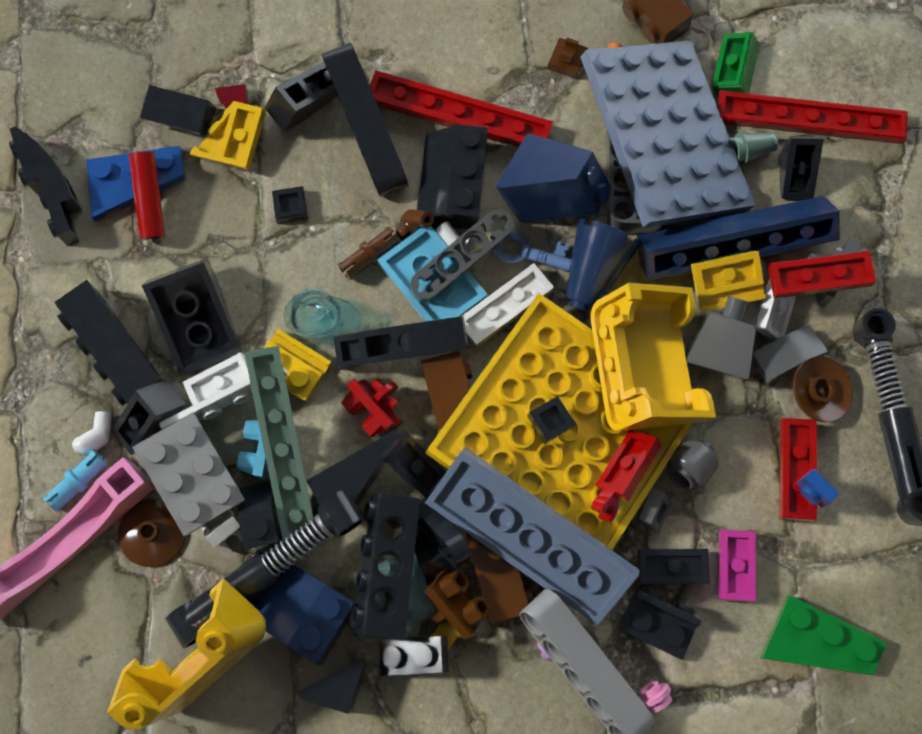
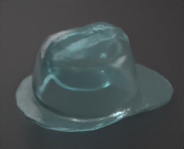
[284,287,361,345]

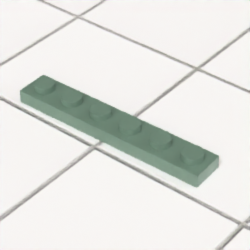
[244,345,317,545]

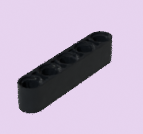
[322,42,409,197]

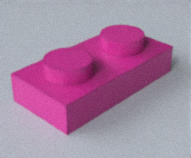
[718,530,756,602]

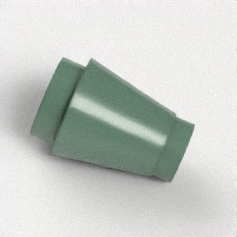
[729,133,778,164]

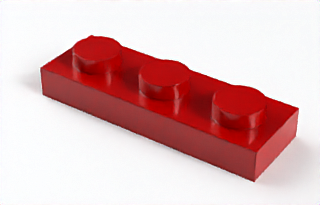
[768,251,876,299]
[779,418,817,522]

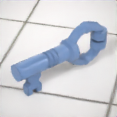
[492,232,572,272]

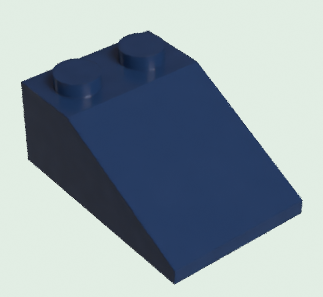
[249,565,358,665]

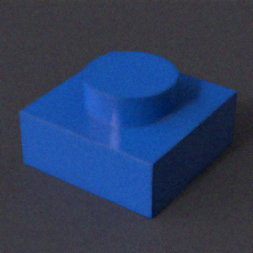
[796,469,840,508]

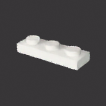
[462,263,554,348]

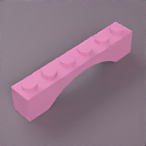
[0,457,155,620]

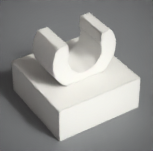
[202,510,243,553]

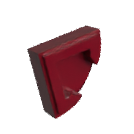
[215,84,249,109]

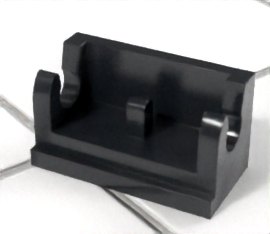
[140,85,217,136]

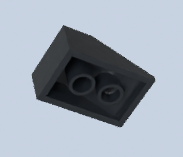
[141,257,242,376]

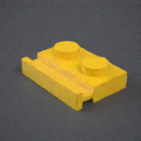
[691,250,766,312]
[264,328,333,403]

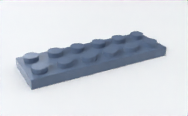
[425,446,640,626]

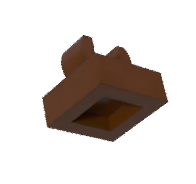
[548,37,588,79]

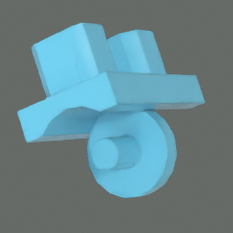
[237,420,269,481]

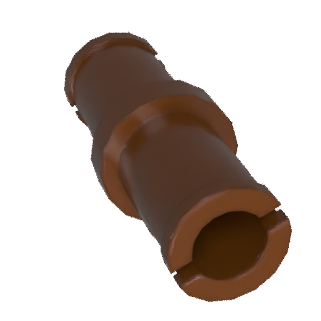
[338,226,401,280]

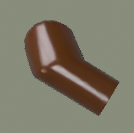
[395,209,434,241]

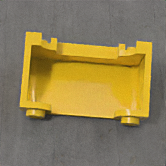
[591,282,716,430]
[107,579,266,730]

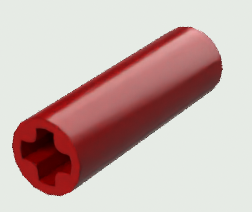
[128,151,166,240]

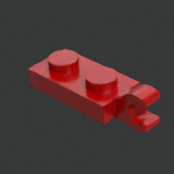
[591,430,662,523]

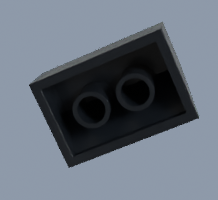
[417,124,488,230]

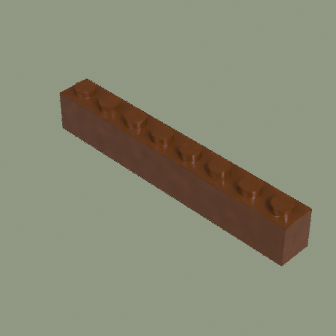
[421,351,534,625]

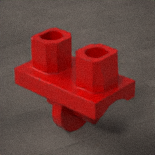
[341,378,403,438]

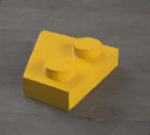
[190,101,266,171]

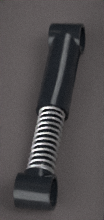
[853,308,922,525]
[165,489,365,649]

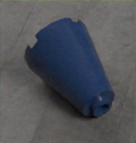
[566,218,640,313]

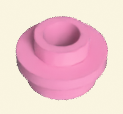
[639,681,672,714]

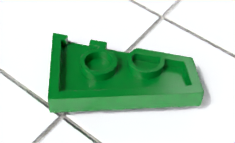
[759,595,887,675]

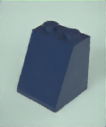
[496,133,612,222]

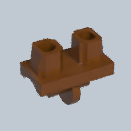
[424,569,491,640]

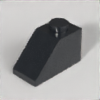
[112,379,186,455]
[238,481,283,554]

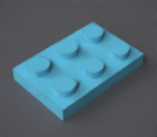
[377,226,488,322]

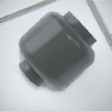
[667,439,719,490]

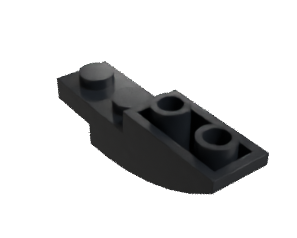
[9,126,82,246]
[333,316,469,369]

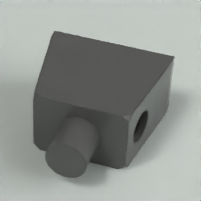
[685,296,756,380]

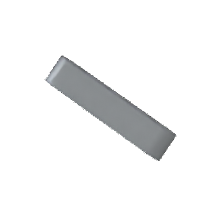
[519,589,655,734]

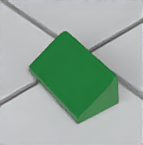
[711,32,760,93]

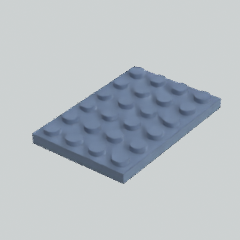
[581,41,755,228]

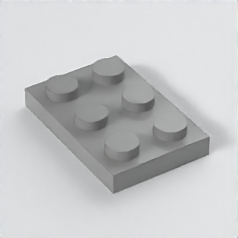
[132,412,246,537]

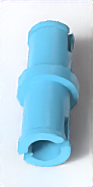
[43,450,109,512]

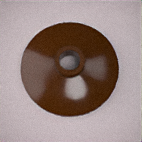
[793,356,852,422]
[118,500,185,567]

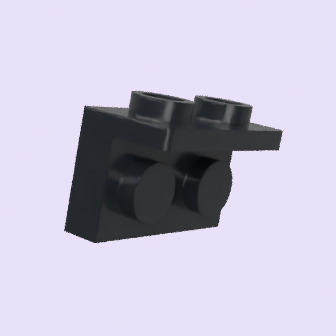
[617,587,702,660]

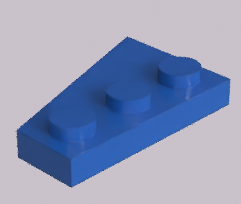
[87,146,186,222]

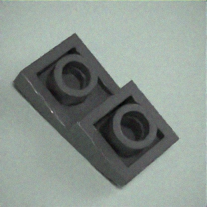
[752,325,828,383]

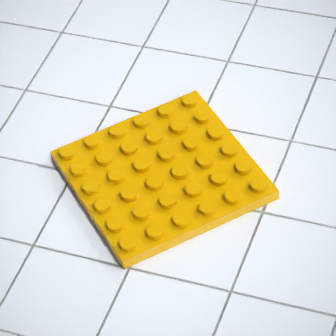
[425,293,692,550]

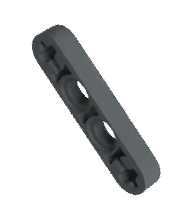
[410,209,514,302]

